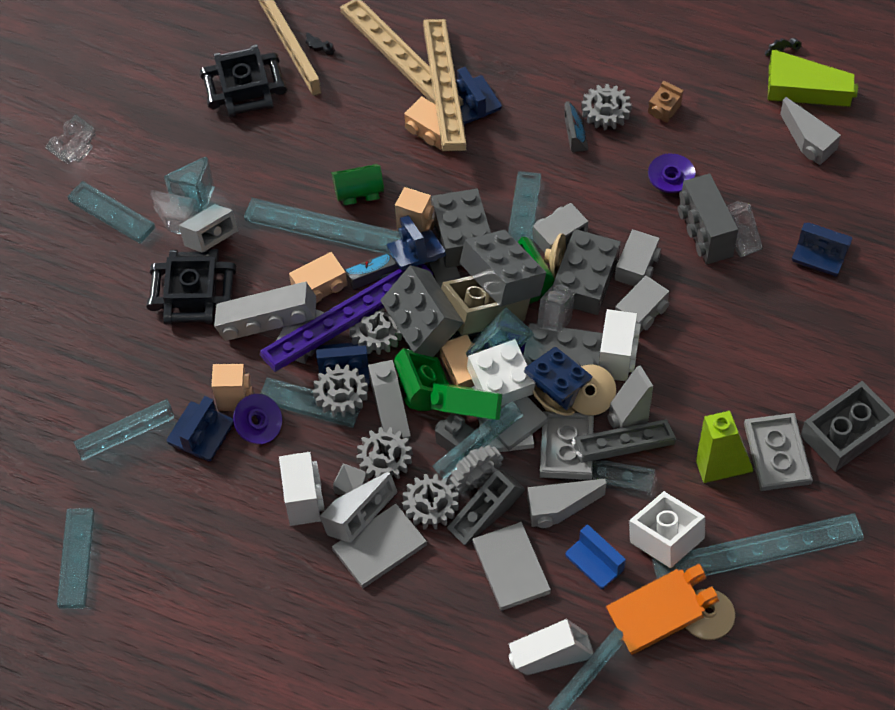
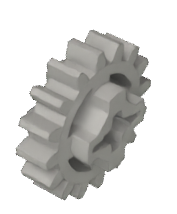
[581,84,631,130]
[349,307,402,355]
[313,364,368,417]
[356,427,412,479]
[450,445,503,492]
[402,474,459,529]

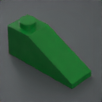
[430,383,502,420]

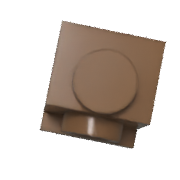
[648,81,683,123]

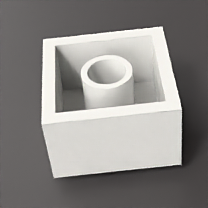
[599,309,641,381]
[467,339,535,406]
[279,452,325,526]
[629,492,705,568]

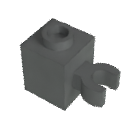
[435,413,475,459]

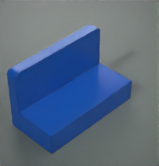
[565,524,626,589]

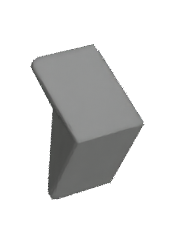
[333,463,368,496]

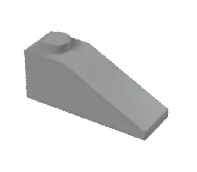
[780,97,841,165]
[368,360,411,439]
[608,366,653,429]
[320,472,397,543]
[527,479,606,528]

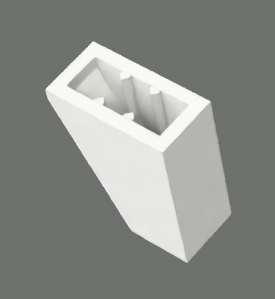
[509,619,595,675]

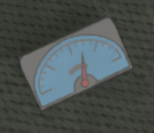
[564,101,588,152]
[344,253,397,290]

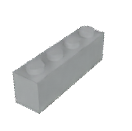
[214,281,316,341]

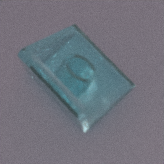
[164,156,215,213]
[466,307,534,357]

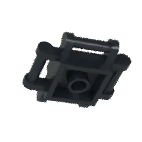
[199,45,288,118]
[146,249,236,325]

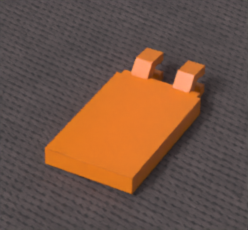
[606,563,719,655]

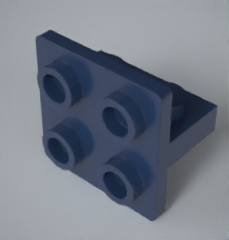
[456,67,502,125]
[387,215,446,270]
[792,222,852,276]
[316,343,370,390]
[524,347,592,410]
[166,396,234,461]

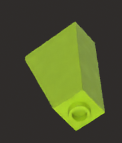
[768,50,858,107]
[696,411,753,483]

